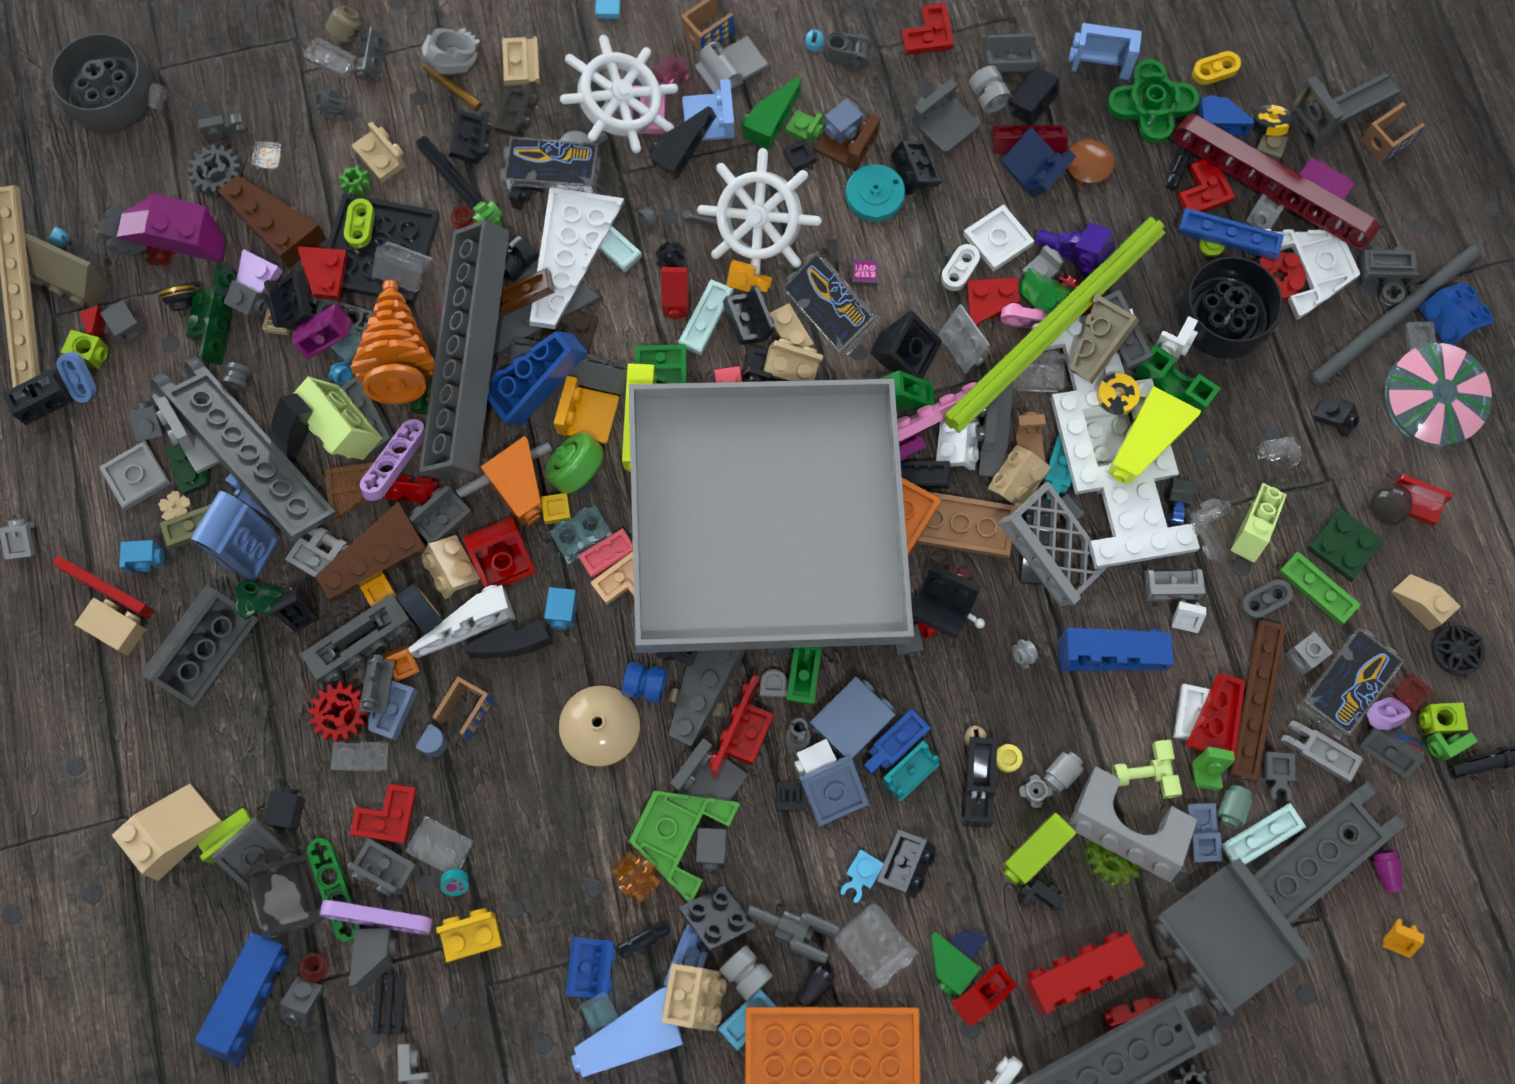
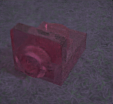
[651,53,690,85]

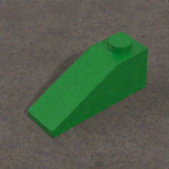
[741,77,802,149]
[786,647,822,705]

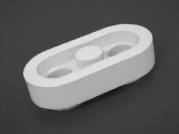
[941,244,980,291]
[984,1056,1023,1084]

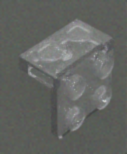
[1190,498,1234,563]
[834,903,918,990]

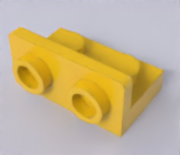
[436,908,503,962]

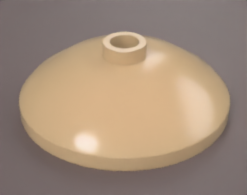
[559,686,641,767]

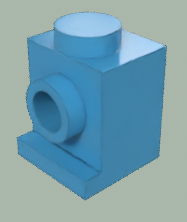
[119,540,165,574]

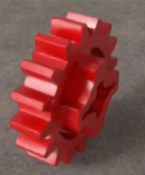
[308,682,370,743]

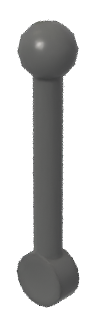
[682,210,718,226]

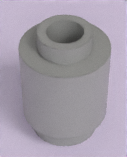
[1043,752,1084,794]

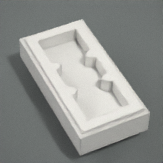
[1173,684,1210,741]

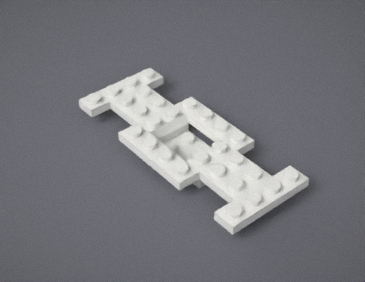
[1032,309,1200,569]

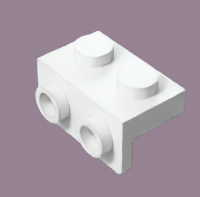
[1156,316,1198,363]
[936,419,980,470]

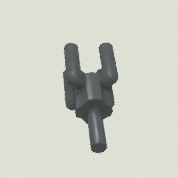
[746,905,840,966]

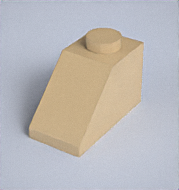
[1391,574,1461,631]

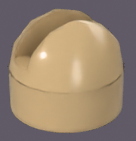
[964,726,987,746]

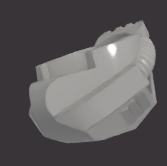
[422,28,480,76]

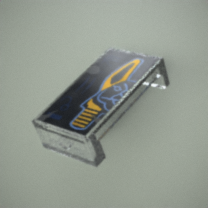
[500,137,601,194]
[782,251,884,355]
[1295,627,1404,741]

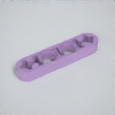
[360,419,425,501]
[319,900,433,935]

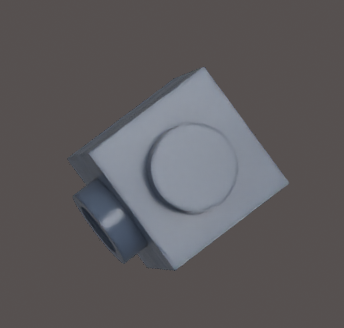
[824,98,863,145]

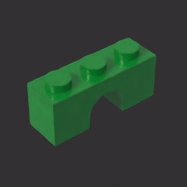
[1135,344,1221,418]

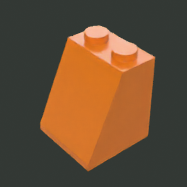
[481,436,543,526]

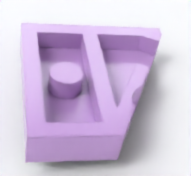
[237,250,283,292]

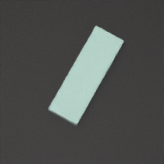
[678,279,734,355]
[1221,803,1306,864]

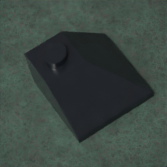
[870,311,942,379]

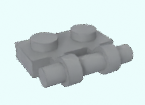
[285,527,349,579]

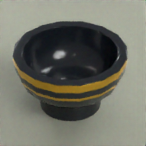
[158,285,195,312]

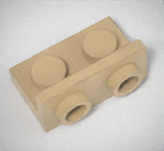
[351,122,406,183]
[763,339,823,381]

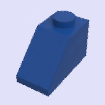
[1196,95,1254,137]

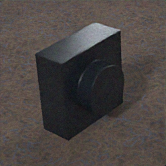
[783,139,816,173]

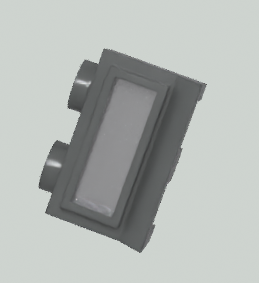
[1357,246,1420,287]

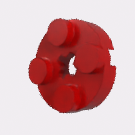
[1258,252,1306,302]

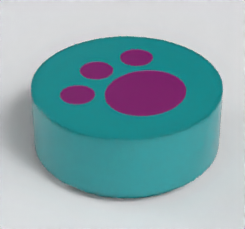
[440,869,469,896]

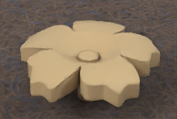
[158,491,191,520]

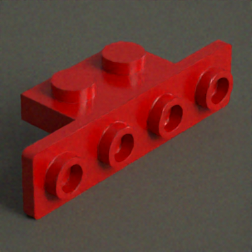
[708,674,774,779]

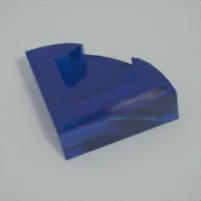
[948,931,989,960]

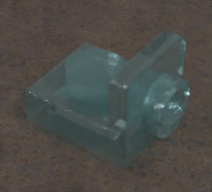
[580,992,618,1032]

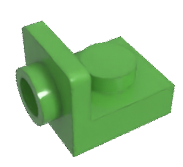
[785,110,824,146]
[1425,732,1478,763]
[1192,747,1235,791]

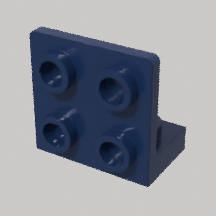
[1001,128,1077,197]

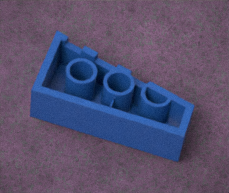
[487,331,588,425]
[1058,628,1174,671]
[195,933,288,1067]

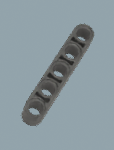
[508,338,628,394]

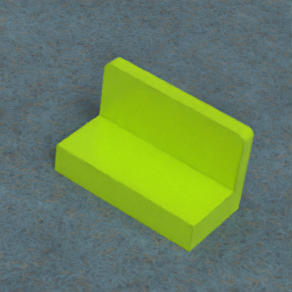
[198,808,252,864]

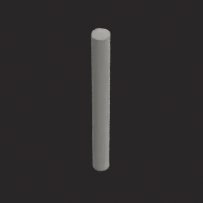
[456,441,552,499]

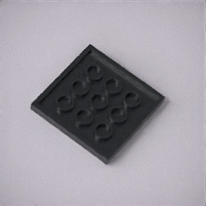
[326,193,440,304]

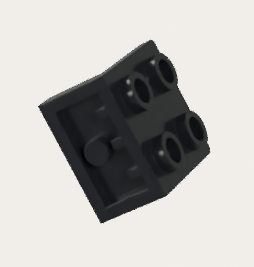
[912,564,982,638]

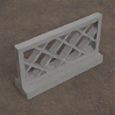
[998,482,1108,606]

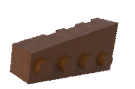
[218,175,327,269]
[315,502,425,604]

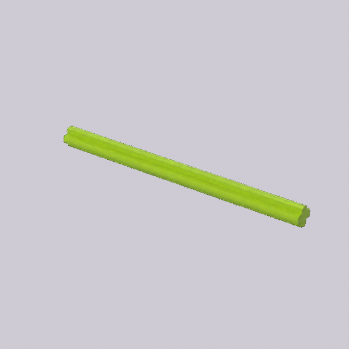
[943,217,1166,433]

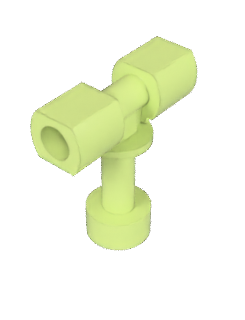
[1112,740,1182,799]

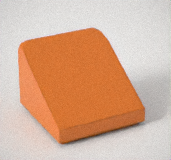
[384,644,420,682]

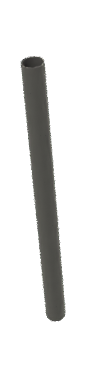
[1310,245,1481,386]

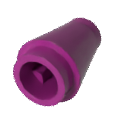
[1371,849,1403,893]

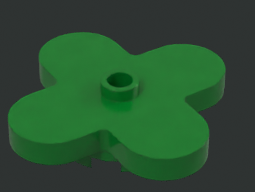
[1107,59,1199,144]

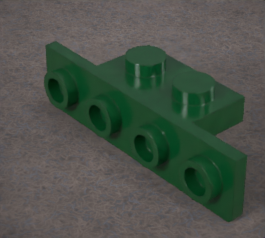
[186,263,238,365]

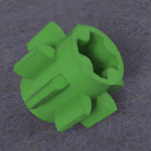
[339,166,372,196]
[472,201,503,226]

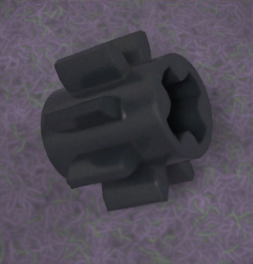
[655,241,686,270]

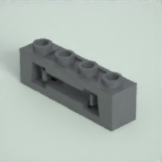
[300,594,414,685]

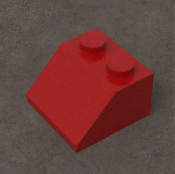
[464,516,536,588]

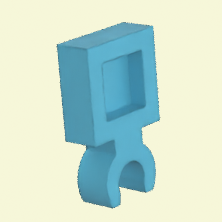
[840,849,884,904]

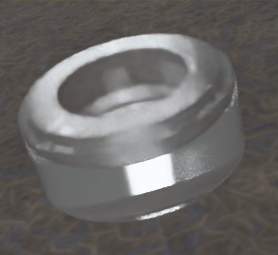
[148,83,166,109]

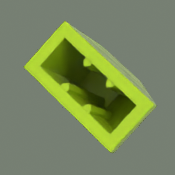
[1002,813,1076,886]

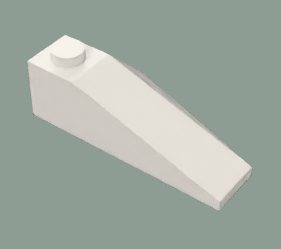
[408,585,516,659]

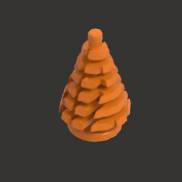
[351,280,435,404]

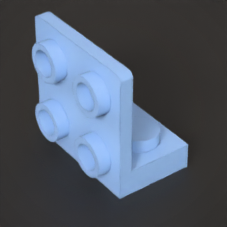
[683,79,735,141]

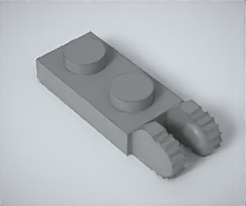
[1281,721,1363,783]

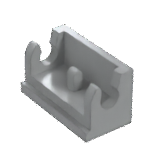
[1143,569,1206,601]

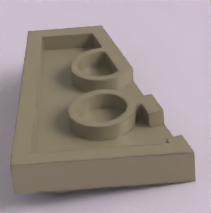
[1069,293,1139,384]

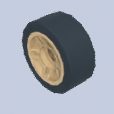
[397,583,444,634]

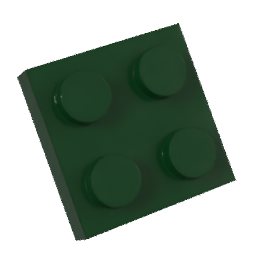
[1307,508,1384,582]

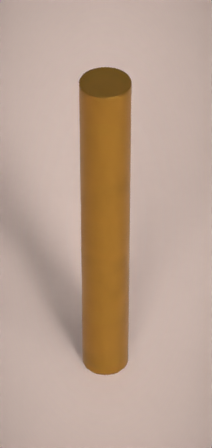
[423,64,482,111]

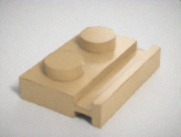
[502,36,540,86]

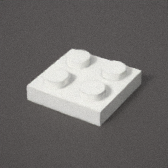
[963,204,1034,272]

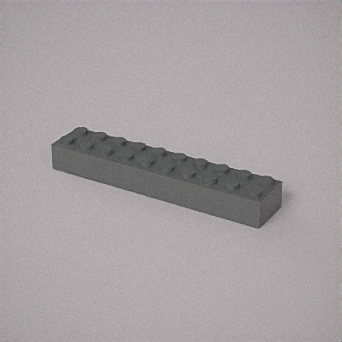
[419,219,509,481]

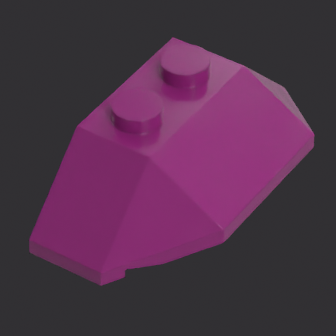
[117,194,226,263]

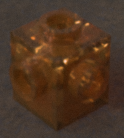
[610,851,660,902]

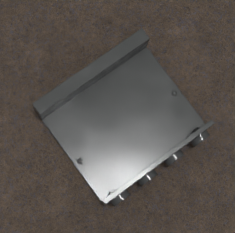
[1153,858,1313,1016]

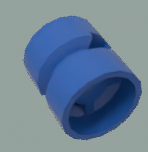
[622,661,667,704]

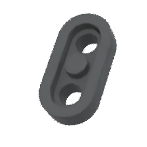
[1240,579,1293,620]

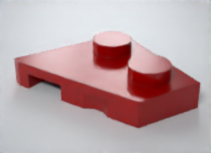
[298,246,348,300]
[966,278,1020,327]

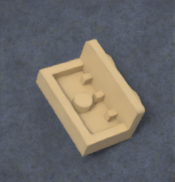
[988,445,1051,508]
[422,535,480,599]

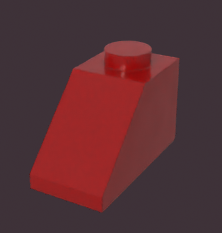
[661,267,690,320]
[951,963,1017,1027]

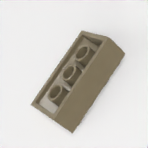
[25,233,110,308]

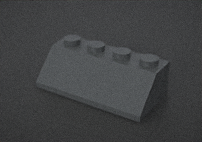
[141,585,258,708]

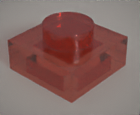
[1391,673,1433,712]

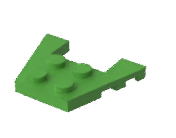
[629,791,741,902]

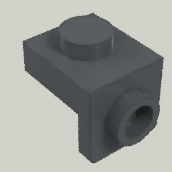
[224,280,268,318]
[128,400,165,442]
[280,976,323,1028]

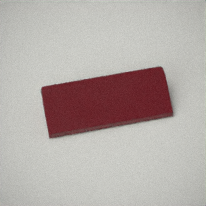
[992,125,1068,154]

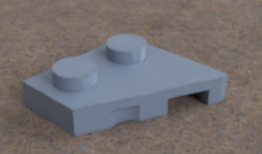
[368,681,418,741]

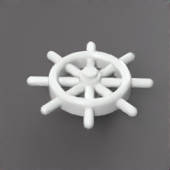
[560,35,678,153]
[697,148,822,274]

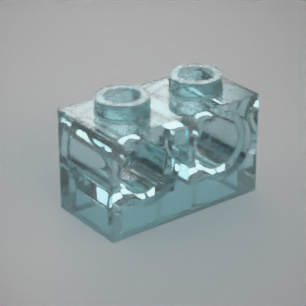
[549,505,612,564]

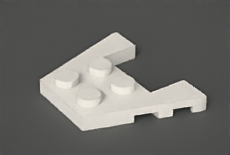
[1265,229,1360,320]

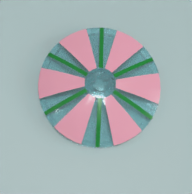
[1385,343,1492,447]

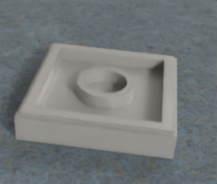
[99,440,172,511]

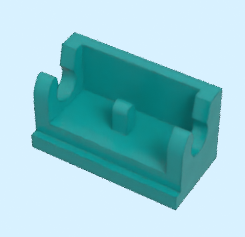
[882,741,940,802]

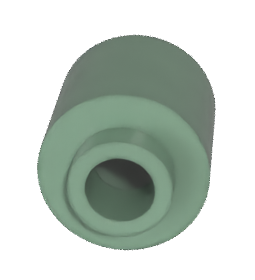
[1217,785,1253,829]

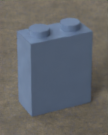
[809,677,895,760]

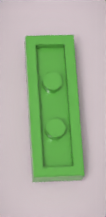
[1278,551,1361,626]

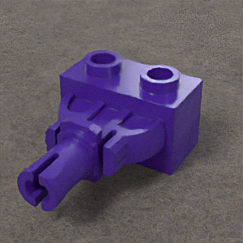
[1035,223,1116,279]

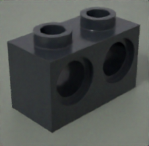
[2,369,73,425]

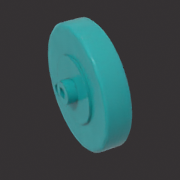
[845,164,905,222]

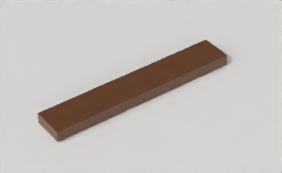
[1228,619,1286,783]

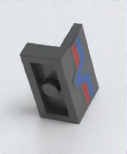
[1359,726,1427,779]

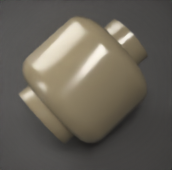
[325,6,361,44]

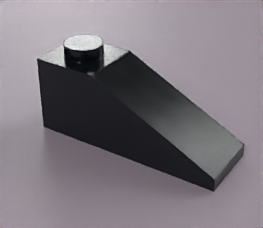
[649,106,717,179]
[270,586,319,632]

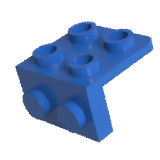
[1418,282,1494,346]

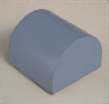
[416,724,448,757]

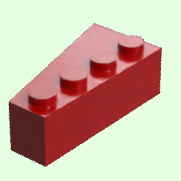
[1022,931,1144,1014]

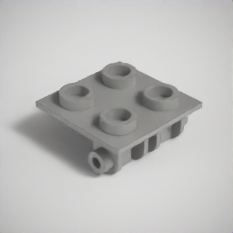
[938,304,990,374]

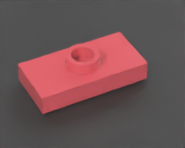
[578,528,633,579]

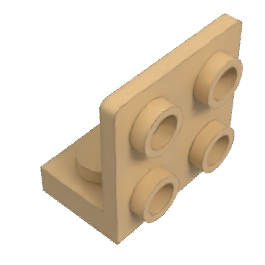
[661,963,727,1031]

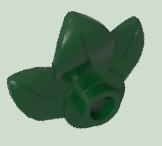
[235,581,284,620]

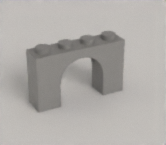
[1068,766,1197,882]

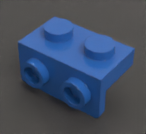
[565,937,616,999]

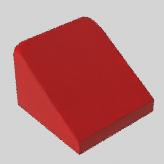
[80,306,106,340]

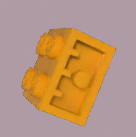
[554,376,619,444]

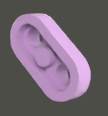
[1366,697,1411,730]

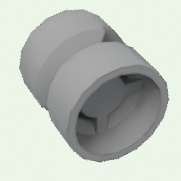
[969,66,1012,114]
[720,945,773,1001]

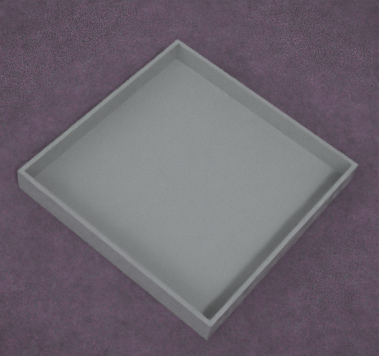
[629,379,914,653]

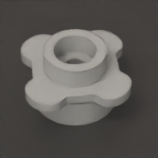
[1012,639,1038,669]
[1019,775,1053,808]

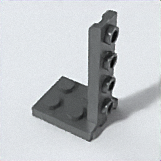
[1289,73,1401,150]

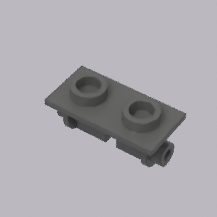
[356,27,386,82]
[359,655,395,713]

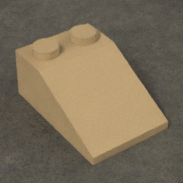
[112,784,222,881]

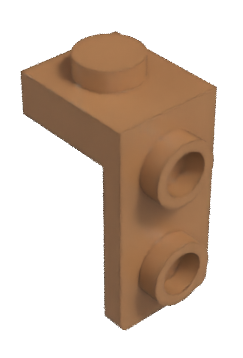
[1014,412,1046,462]

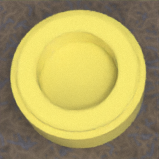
[996,744,1023,773]

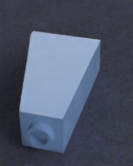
[572,987,684,1077]

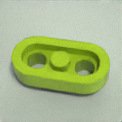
[344,199,375,248]

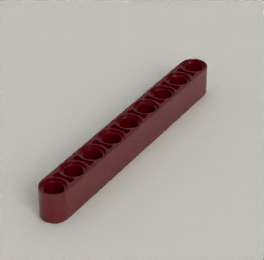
[1173,115,1380,249]

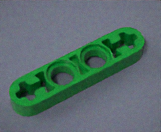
[307,838,363,942]

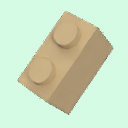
[74,597,147,656]

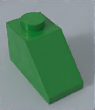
[1019,268,1073,314]
[879,370,934,409]
[929,931,981,997]

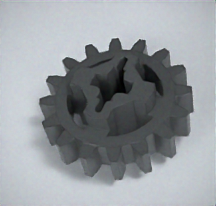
[187,144,244,197]

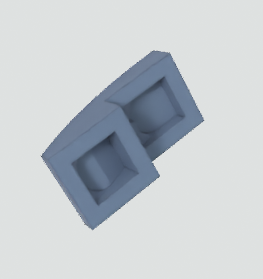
[1185,802,1222,862]

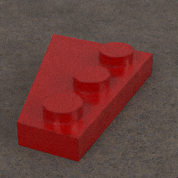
[1185,673,1245,759]

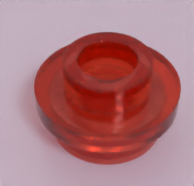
[450,206,475,229]
[299,953,328,982]

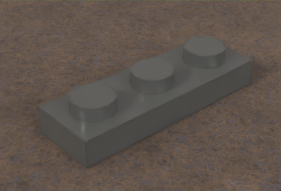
[1103,290,1153,370]
[341,377,394,453]

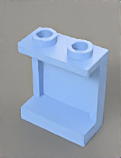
[1069,23,1142,80]

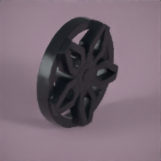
[1432,625,1485,676]

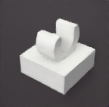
[1172,599,1206,633]

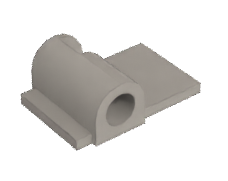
[695,36,768,94]

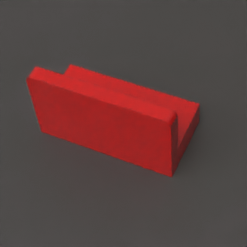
[1383,475,1453,526]

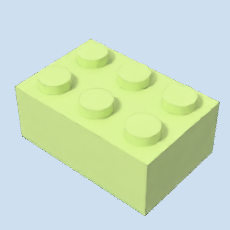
[293,376,383,460]

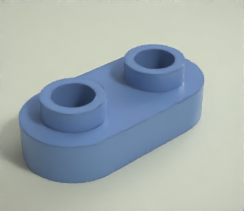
[56,352,97,403]

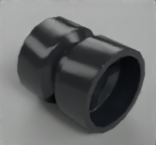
[503,235,539,283]

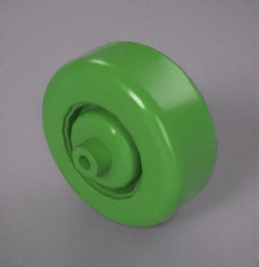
[545,432,604,494]

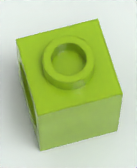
[61,330,109,370]
[1419,702,1468,736]

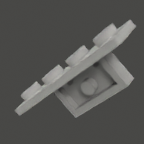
[152,385,220,473]

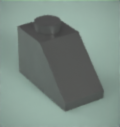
[349,928,398,994]

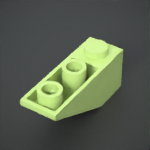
[1230,483,1287,563]

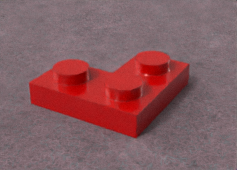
[902,3,954,56]
[1177,160,1235,213]
[349,784,418,844]

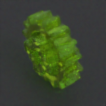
[1085,825,1144,885]

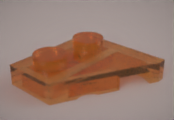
[324,462,378,520]

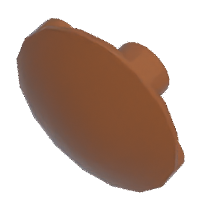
[1067,139,1115,185]

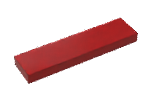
[53,556,155,619]

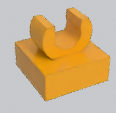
[1383,919,1424,958]

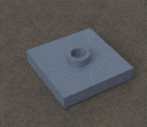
[799,755,869,827]

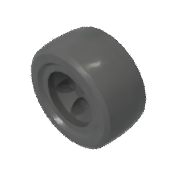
[50,33,154,132]

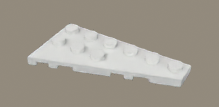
[529,187,624,329]

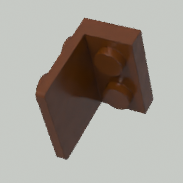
[814,113,881,171]

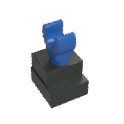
[1166,478,1198,526]

